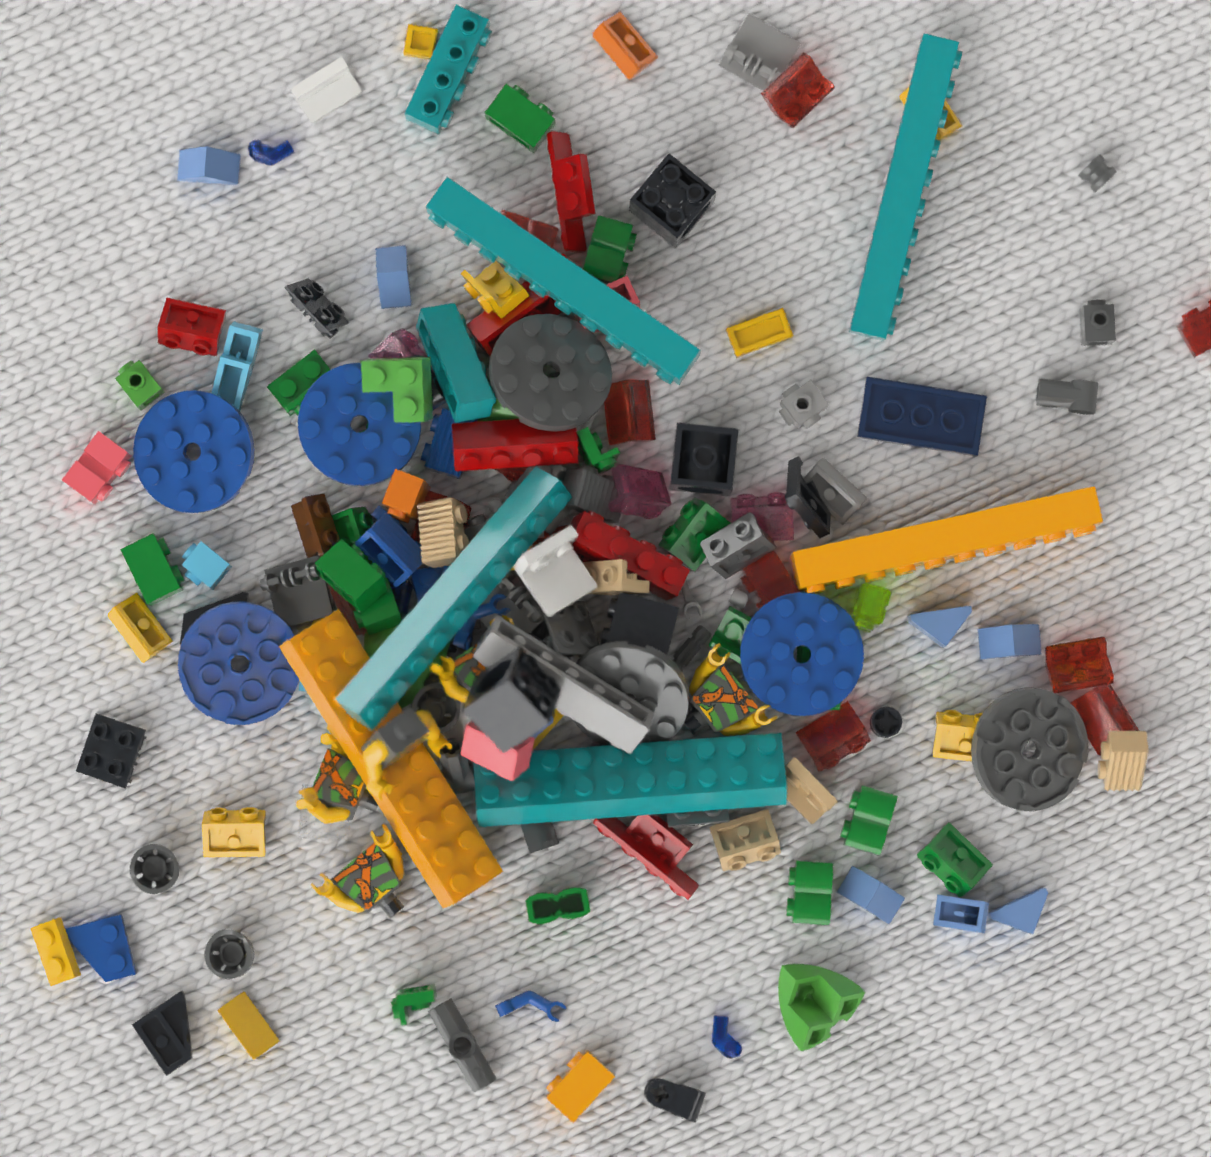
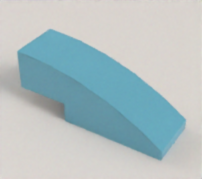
[212,321,263,411]

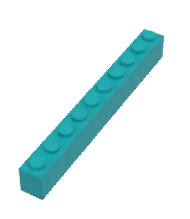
[849,33,963,341]
[426,177,701,385]
[335,466,572,731]

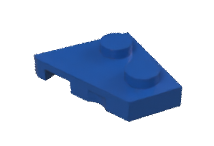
[66,914,137,982]

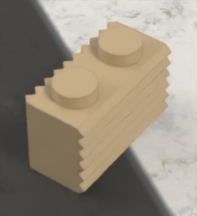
[417,497,469,568]
[1098,731,1149,791]

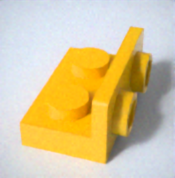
[460,261,529,319]
[932,710,983,761]
[202,807,266,857]

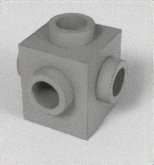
[779,380,829,429]

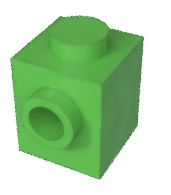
[115,360,165,411]

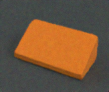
[592,11,658,80]

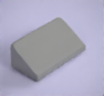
[803,458,867,525]

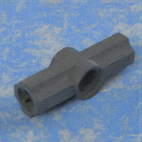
[428,998,497,1093]

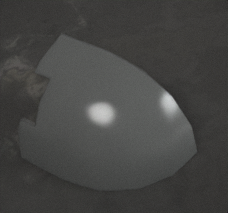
[520,822,559,853]

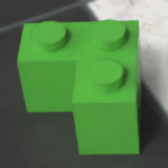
[361,357,433,423]

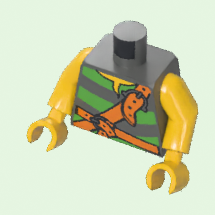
[431,614,514,703]
[684,643,777,737]
[361,707,452,800]
[296,726,378,824]
[311,824,405,918]

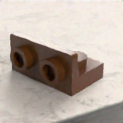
[291,493,340,558]

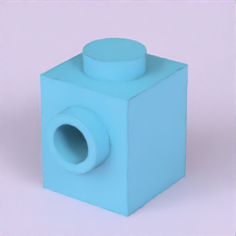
[182,541,232,590]

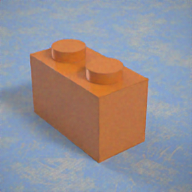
[382,469,431,523]

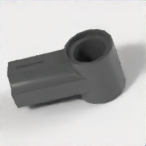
[1036,379,1098,415]
[439,738,475,795]

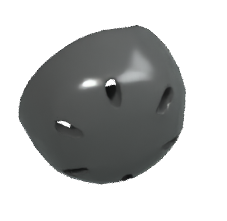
[411,683,461,734]
[130,844,179,894]
[204,929,255,979]

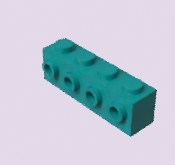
[405,5,492,134]
[416,303,496,423]

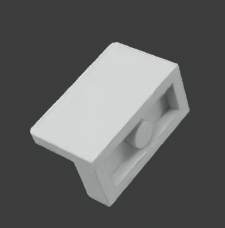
[291,56,362,124]

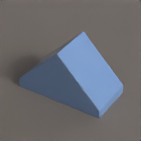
[177,146,241,185]
[376,245,412,309]
[908,606,972,648]
[978,624,1042,660]
[837,866,905,924]
[987,887,1048,934]
[933,895,989,933]

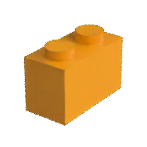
[546,1050,615,1123]

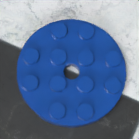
[298,363,421,486]
[133,390,255,513]
[740,592,864,716]
[178,602,299,725]

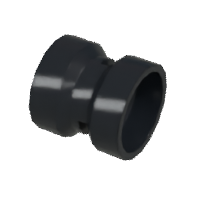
[869,706,902,738]

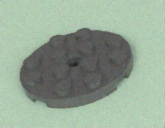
[489,314,612,431]
[573,641,690,746]
[971,687,1088,811]

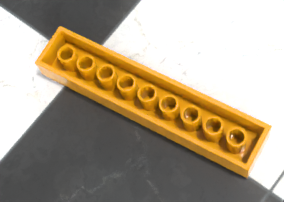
[790,486,1103,594]
[279,609,504,908]

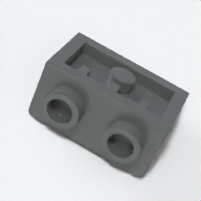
[700,512,777,579]

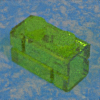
[849,582,892,633]

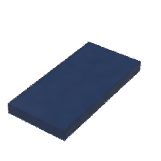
[857,377,987,457]

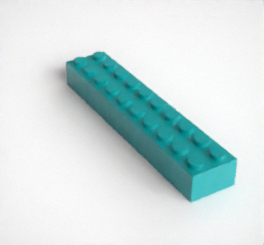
[474,733,787,827]

